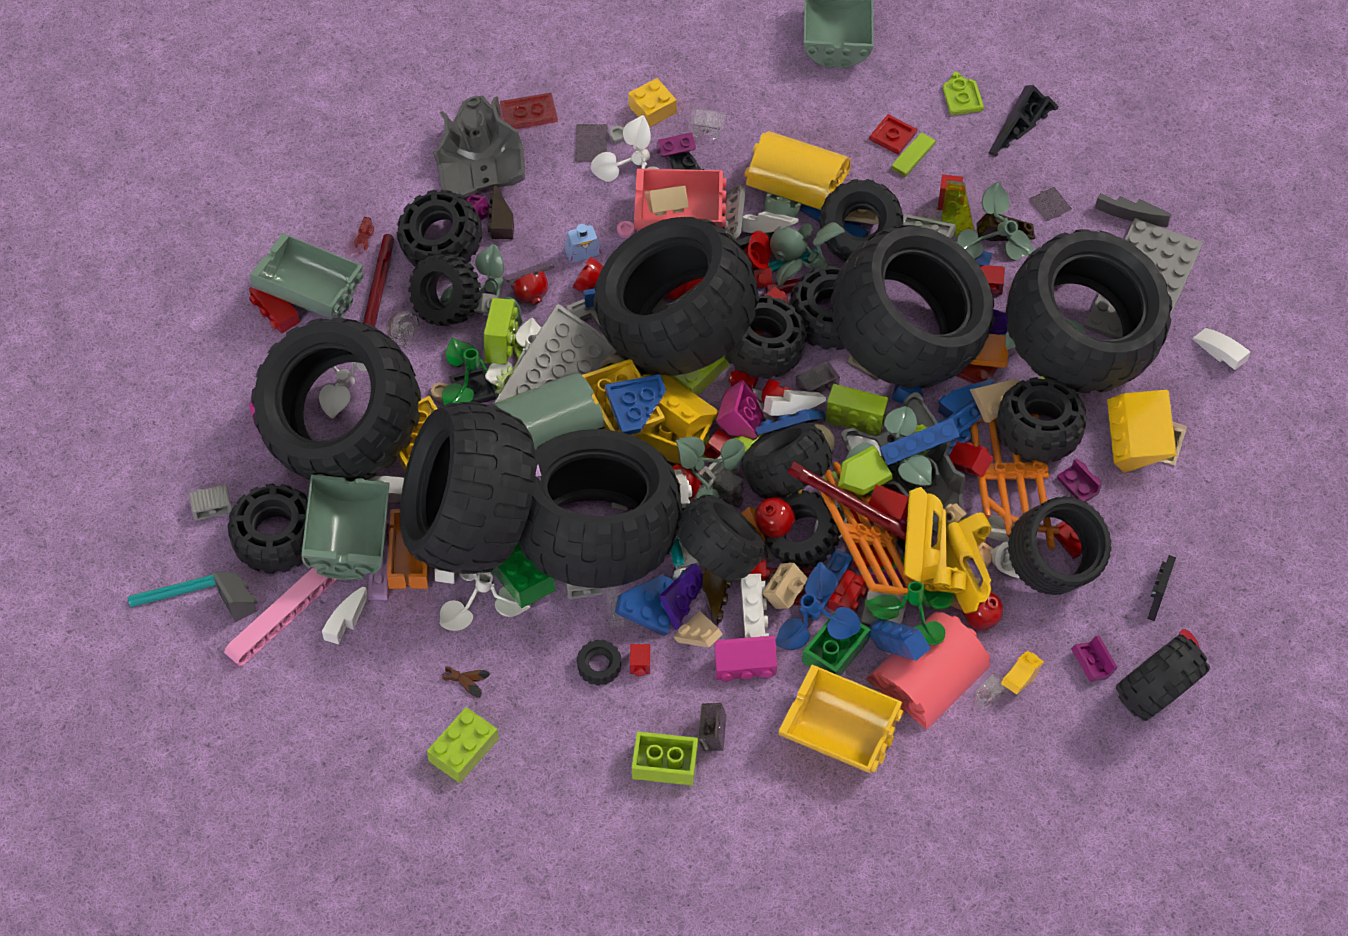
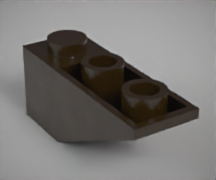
[488,186,514,239]
[976,213,1035,241]
[702,568,732,626]

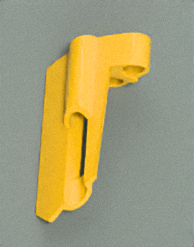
[903,487,967,593]
[946,512,992,614]

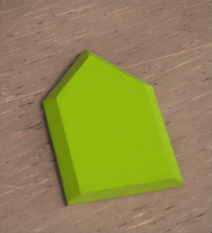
[942,71,984,116]
[837,446,892,496]

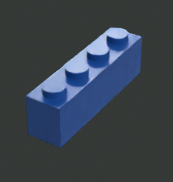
[880,418,960,467]
[869,619,931,661]

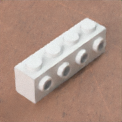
[740,574,769,638]

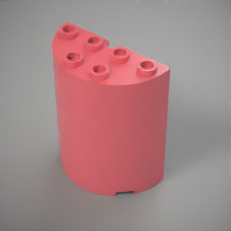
[634,169,726,231]
[866,612,990,729]

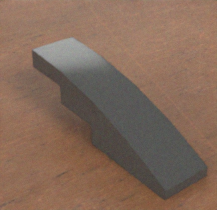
[1095,193,1171,227]

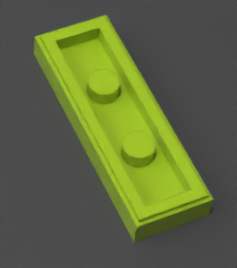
[891,132,936,177]

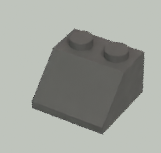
[212,572,257,622]

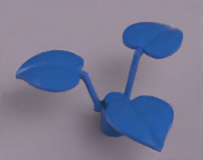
[775,562,860,650]

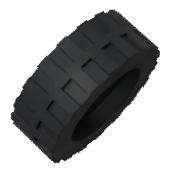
[577,640,621,686]

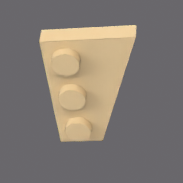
[970,378,1019,423]
[673,611,723,648]

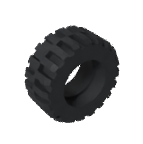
[408,254,481,326]
[763,490,841,569]

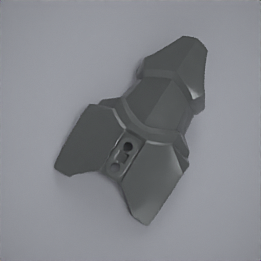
[433,96,525,197]
[841,392,965,534]

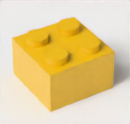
[628,78,677,127]

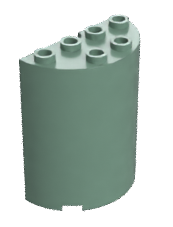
[804,0,874,69]
[250,233,364,319]
[490,373,605,450]
[302,474,390,580]

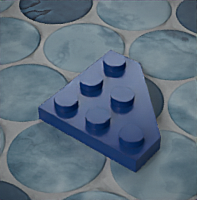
[604,374,666,435]
[756,409,826,435]
[615,575,675,636]

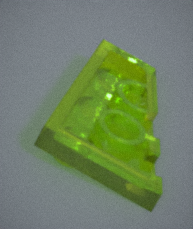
[941,180,975,235]

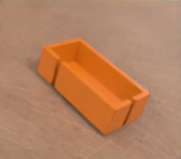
[387,509,429,589]

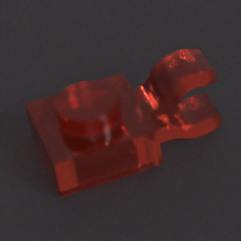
[354,216,374,250]

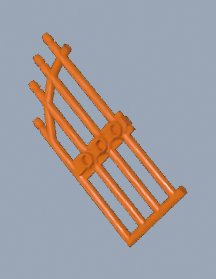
[970,414,1059,550]
[820,462,913,596]

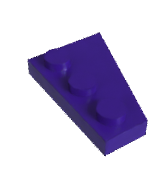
[659,564,703,630]

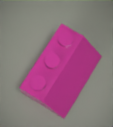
[716,380,764,439]
[714,635,777,682]

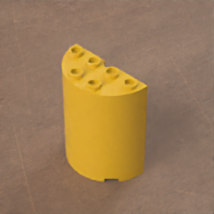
[744,131,851,210]
[778,665,904,774]

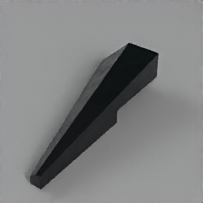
[989,85,1059,156]

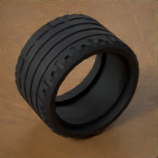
[1008,496,1112,595]

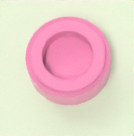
[617,221,635,238]

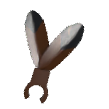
[442,666,490,697]

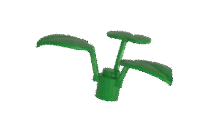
[442,337,497,405]
[865,581,953,645]

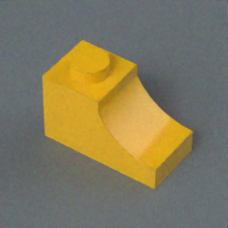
[1001,650,1044,695]

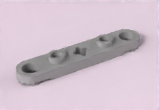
[723,184,746,239]

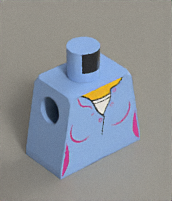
[564,224,602,263]

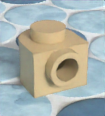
[944,503,967,526]

